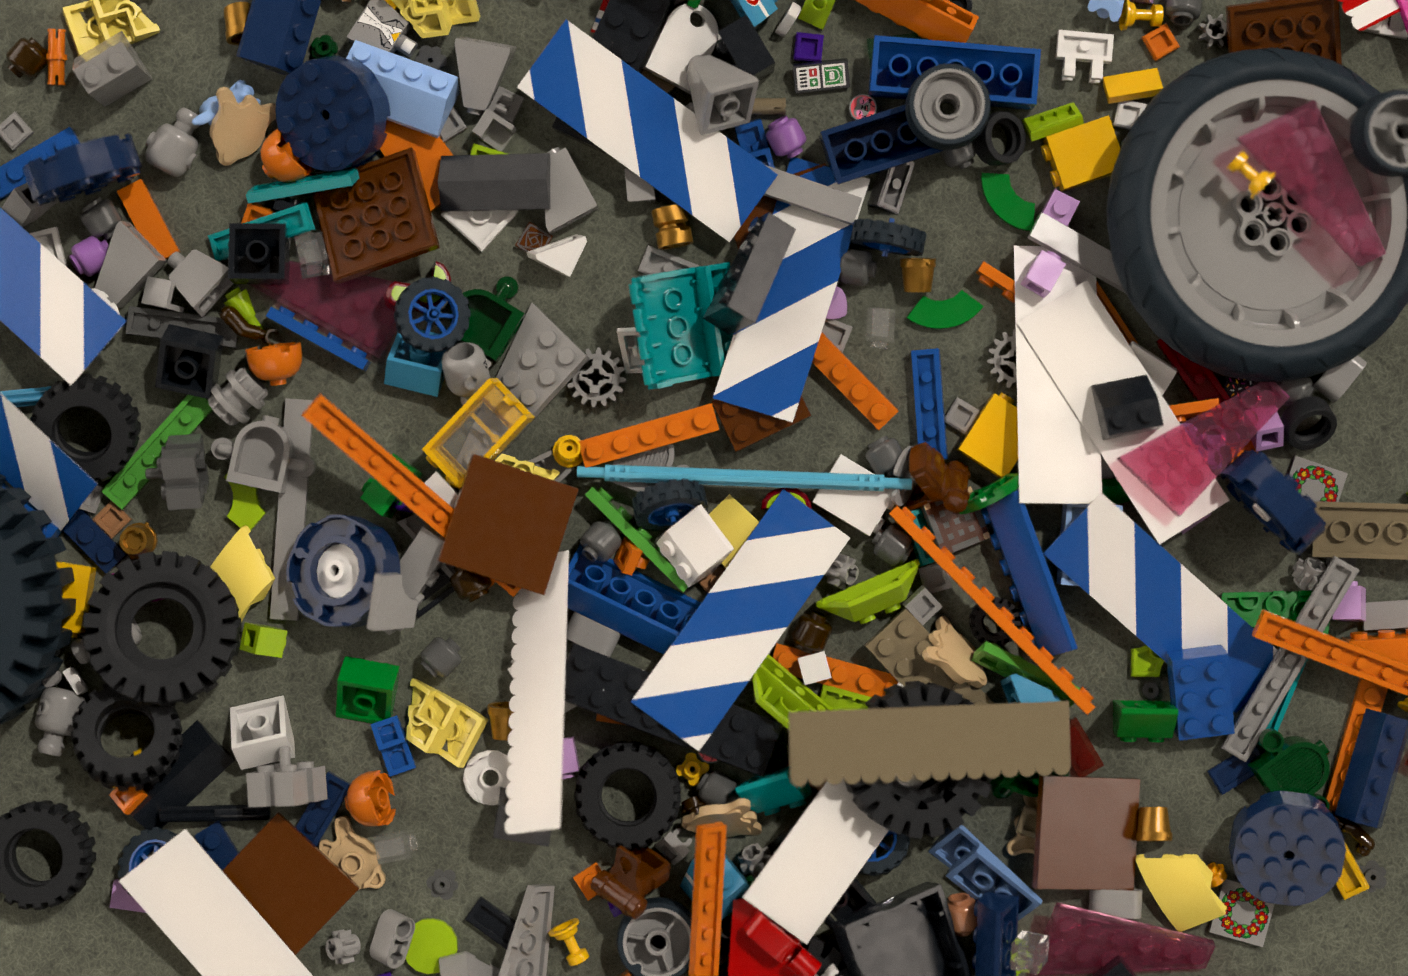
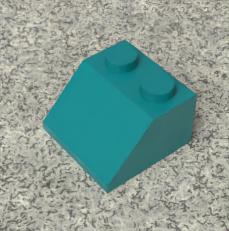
[735,766,813,816]

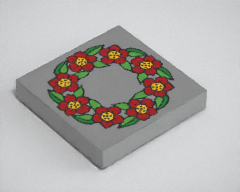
[1288,456,1348,502]
[1208,879,1275,947]

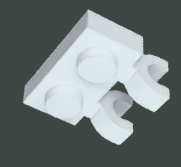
[1055,30,1114,84]

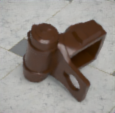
[906,442,971,513]
[591,845,671,920]

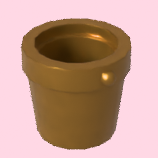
[224,2,251,45]
[900,258,936,292]
[119,522,158,559]
[487,701,514,740]
[1136,807,1173,841]

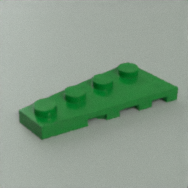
[1219,590,1330,634]

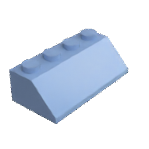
[346,40,459,138]

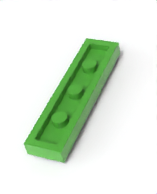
[972,641,1080,707]

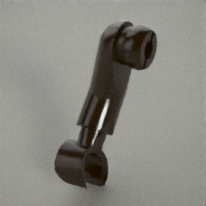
[219,306,279,345]
[1329,810,1375,856]

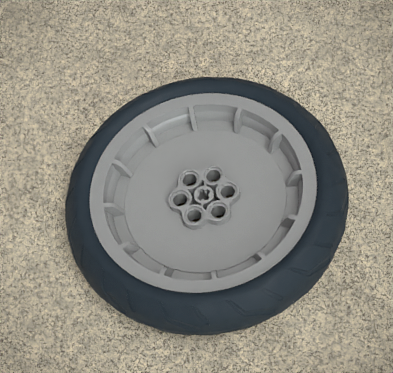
[1107,48,1408,382]

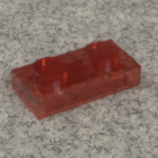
[1070,717,1104,777]

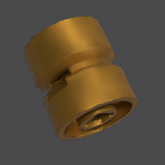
[651,204,694,250]

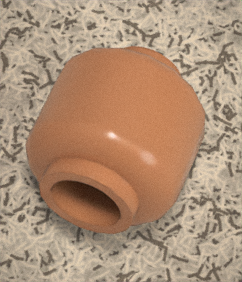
[946,893,977,937]

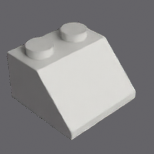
[656,505,734,587]
[230,695,295,770]

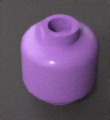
[766,115,807,159]
[69,236,109,277]

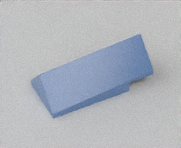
[928,825,1043,921]

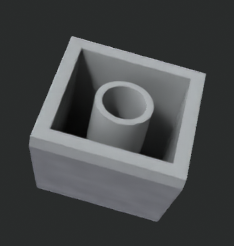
[73,31,152,107]

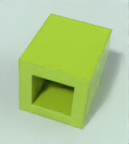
[239,622,288,658]

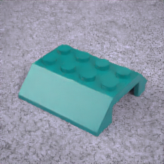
[629,262,734,389]

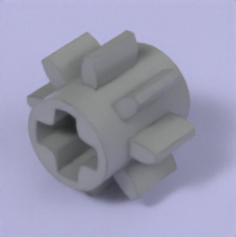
[1197,14,1228,49]
[825,553,859,590]
[1292,557,1326,591]
[738,843,772,879]
[326,929,361,965]

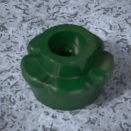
[311,35,338,59]

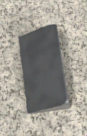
[867,161,915,214]

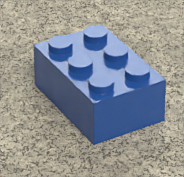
[1166,644,1235,741]

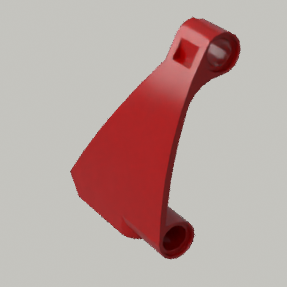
[728,898,822,976]

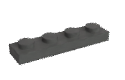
[125,306,239,348]

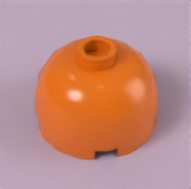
[261,128,315,184]
[245,342,302,386]
[345,770,396,827]

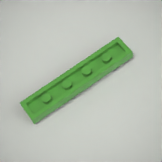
[101,395,213,510]
[585,486,688,592]

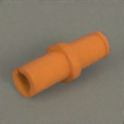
[46,29,67,86]

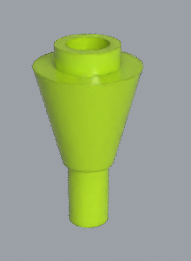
[223,287,264,330]

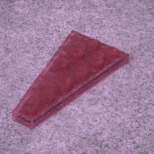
[1235,100,1386,266]
[249,261,397,359]
[1117,382,1290,517]
[1029,902,1216,976]

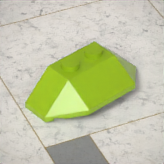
[815,559,920,625]
[752,654,834,730]

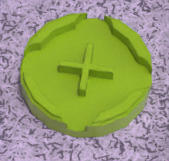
[406,918,458,974]

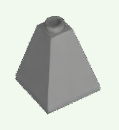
[455,37,516,115]
[687,54,759,135]

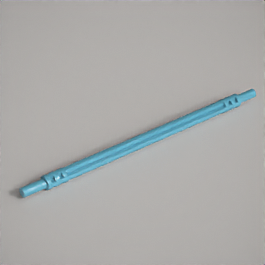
[577,464,912,491]

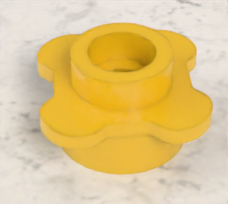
[676,752,709,786]

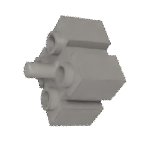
[246,747,328,807]

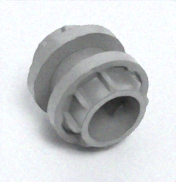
[208,368,268,426]

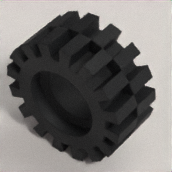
[969,597,1020,646]

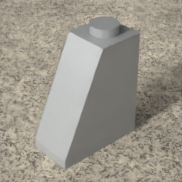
[545,147,598,235]
[95,221,167,308]

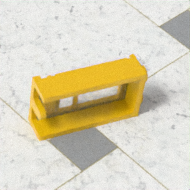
[422,378,535,489]

